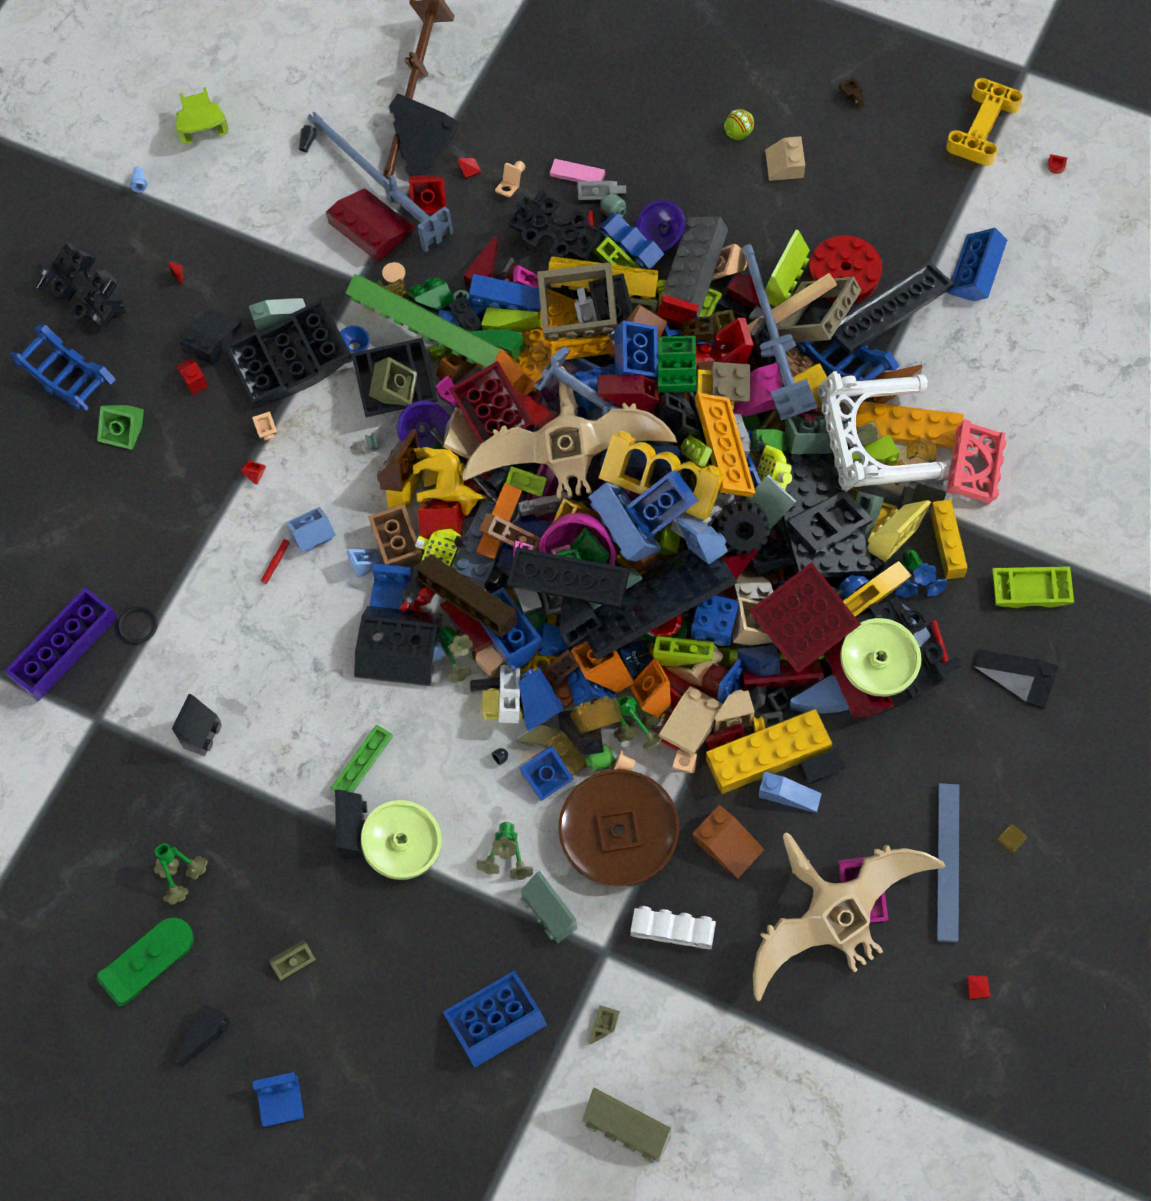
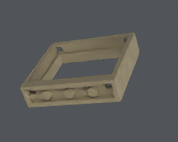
[538,262,617,341]
[776,277,862,343]

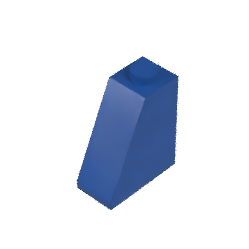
[519,668,564,731]

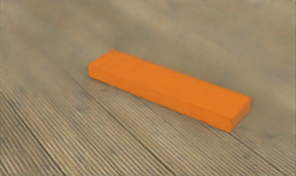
[476,483,522,560]

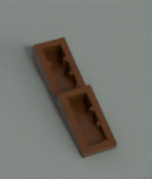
[519,646,579,713]

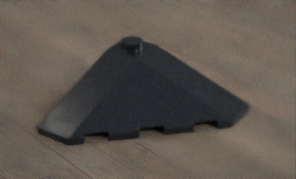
[388,94,460,176]

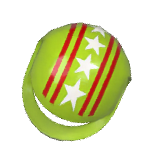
[724,109,754,140]

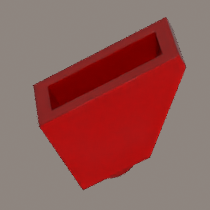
[176,358,208,395]

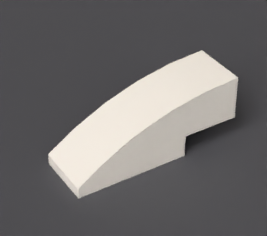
[499,665,520,723]

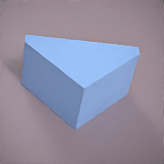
[347,549,384,578]

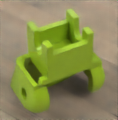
[176,87,229,144]

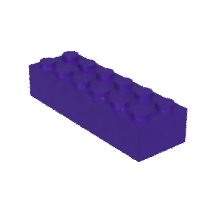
[4,587,118,702]

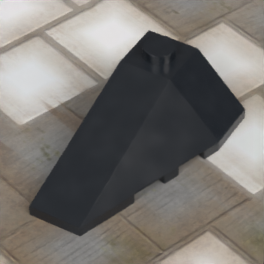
[974,649,1058,709]

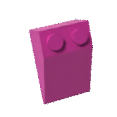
[733,363,783,417]
[838,856,888,923]

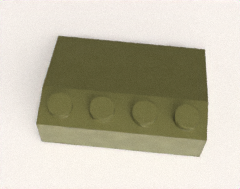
[583,1088,671,1162]

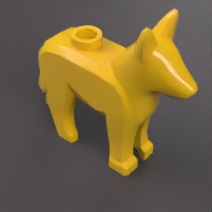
[413,447,487,515]

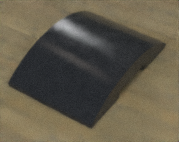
[225,299,352,405]

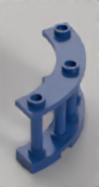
[796,313,900,381]
[9,324,116,411]

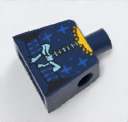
[617,640,654,681]

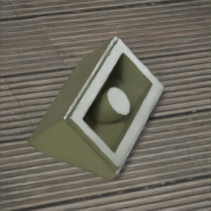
[269,940,316,981]

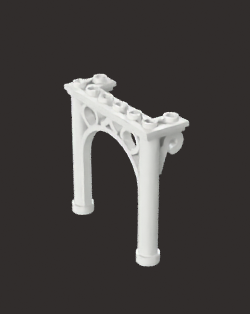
[818,371,949,492]

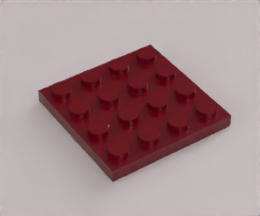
[749,562,861,673]

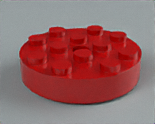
[809,235,882,304]

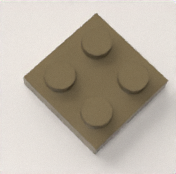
[711,362,750,403]

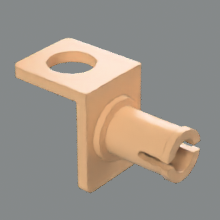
[495,161,525,198]
[673,750,697,773]

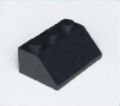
[335,789,368,860]

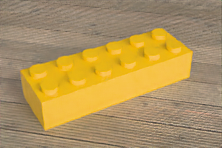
[549,256,658,300]
[706,709,832,795]

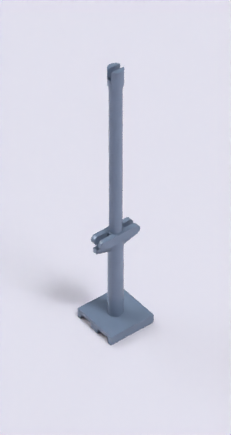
[308,112,453,252]
[742,244,817,420]
[534,346,704,468]

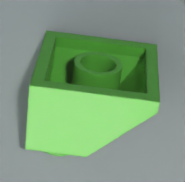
[97,405,144,450]

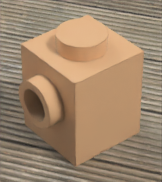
[475,645,506,678]

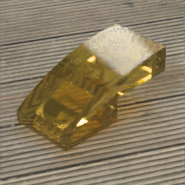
[547,731,587,776]

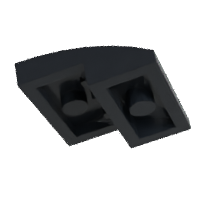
[750,318,776,366]

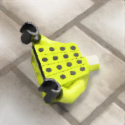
[739,440,792,498]
[415,529,468,568]

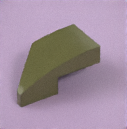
[517,725,559,748]
[589,1005,620,1044]

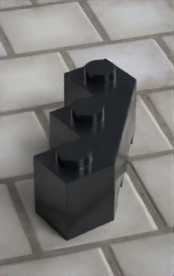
[654,392,711,463]

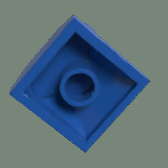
[519,746,574,801]

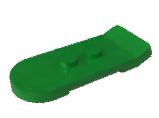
[97,918,194,1006]

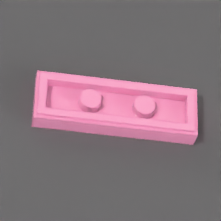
[550,159,605,182]

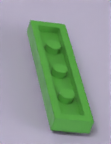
[331,724,393,792]

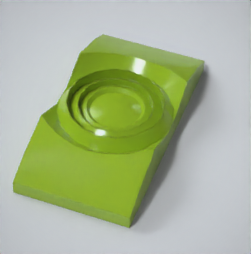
[992,567,1074,608]

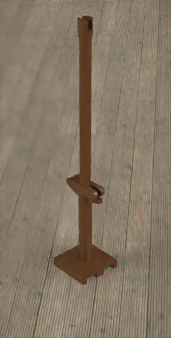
[383,0,455,179]

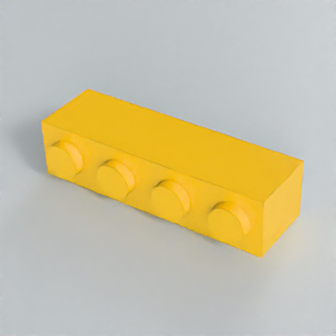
[930,499,968,580]

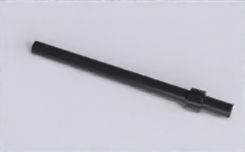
[430,428,499,504]

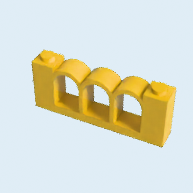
[599,431,725,520]

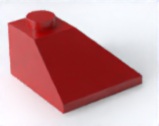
[409,175,446,214]

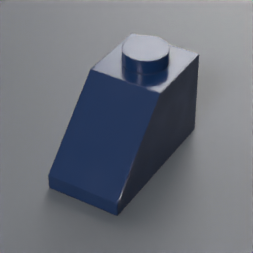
[737,645,780,677]

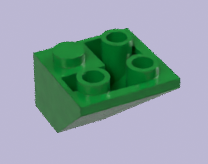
[406,277,454,310]

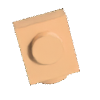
[252,411,277,441]

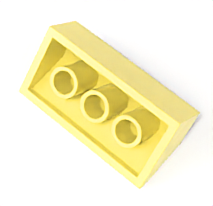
[867,500,931,562]

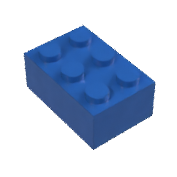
[614,320,658,380]
[625,470,699,539]

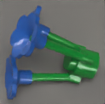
[895,550,948,598]

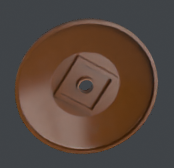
[558,769,679,887]

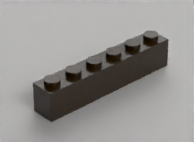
[415,554,517,638]

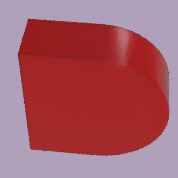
[1047,154,1068,174]

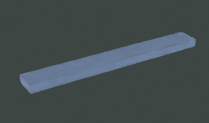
[937,783,959,943]

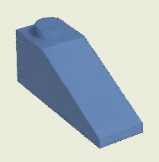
[758,772,822,813]

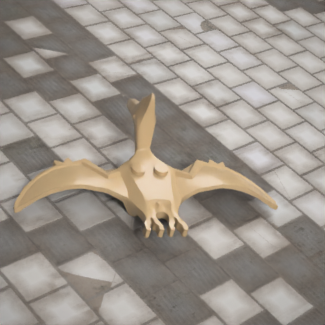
[462,366,677,500]
[753,833,946,1001]

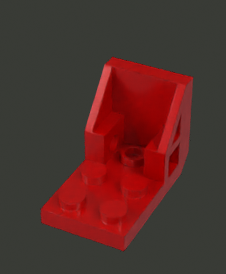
[696,318,753,372]

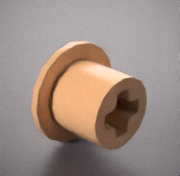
[382,262,405,287]
[612,750,635,771]

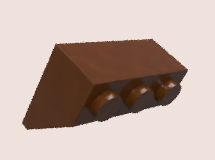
[377,429,420,492]

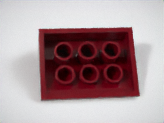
[326,188,415,263]
[449,361,534,444]

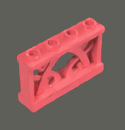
[946,419,1007,505]

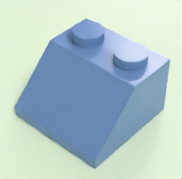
[286,507,336,552]
[676,518,728,564]

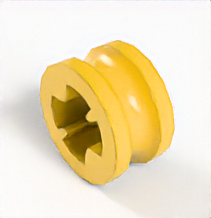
[753,716,765,733]

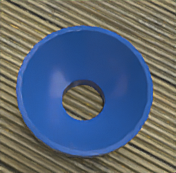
[340,326,370,357]
[838,575,869,601]

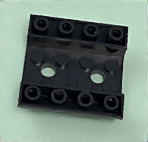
[354,606,443,686]

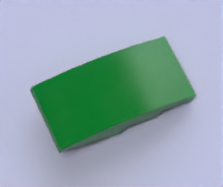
[658,336,696,393]

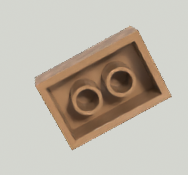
[368,504,423,567]

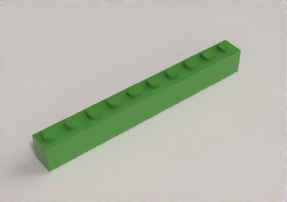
[346,274,508,369]

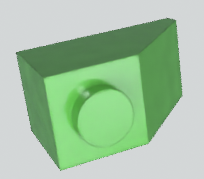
[750,429,787,452]

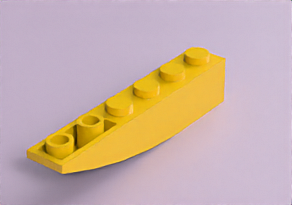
[843,561,912,618]

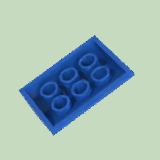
[443,971,547,1068]

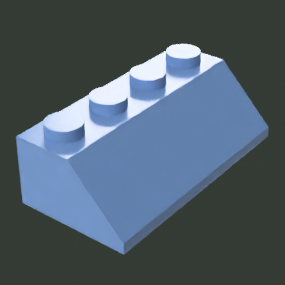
[589,483,662,561]

